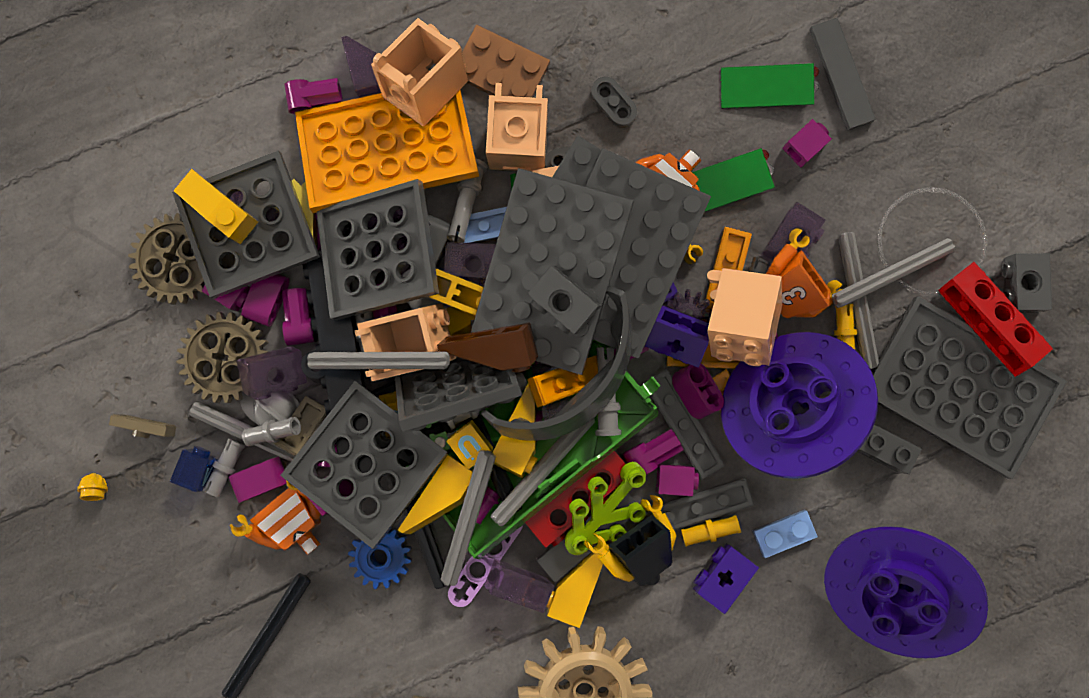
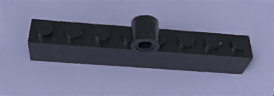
[301,251,373,473]

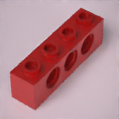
[938,262,1053,377]
[525,451,625,548]

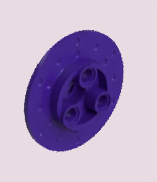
[721,332,878,479]
[824,527,989,658]

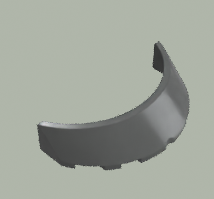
[480,286,632,441]

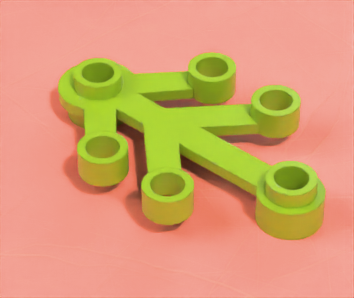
[565,462,646,555]

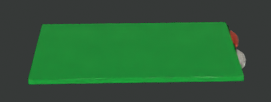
[721,63,820,109]
[692,148,775,212]

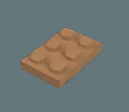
[462,24,550,98]

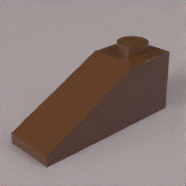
[437,322,538,372]

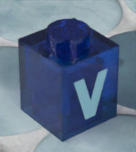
[170,446,218,492]

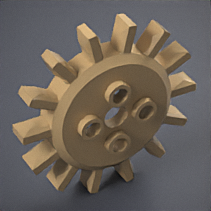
[518,626,652,698]

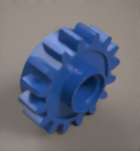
[348,528,412,589]

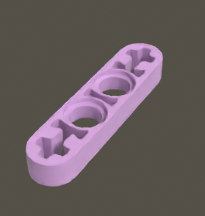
[448,525,523,607]

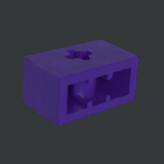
[645,305,709,368]
[693,543,759,614]

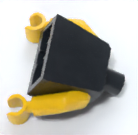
[585,495,676,586]

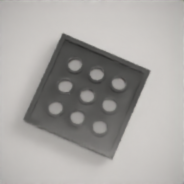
[172,151,320,299]
[317,179,439,320]
[395,356,522,432]
[280,381,449,549]

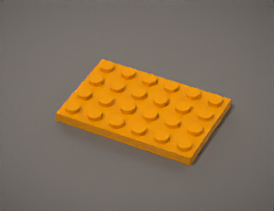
[295,90,479,213]

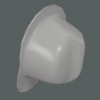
[240,377,300,426]

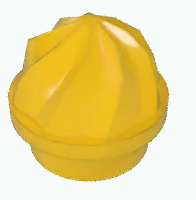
[77,473,108,501]

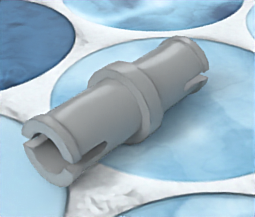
[242,417,301,446]
[203,438,245,498]

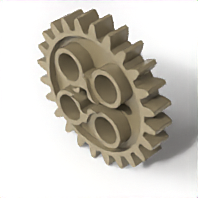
[128,213,223,305]
[176,312,271,403]

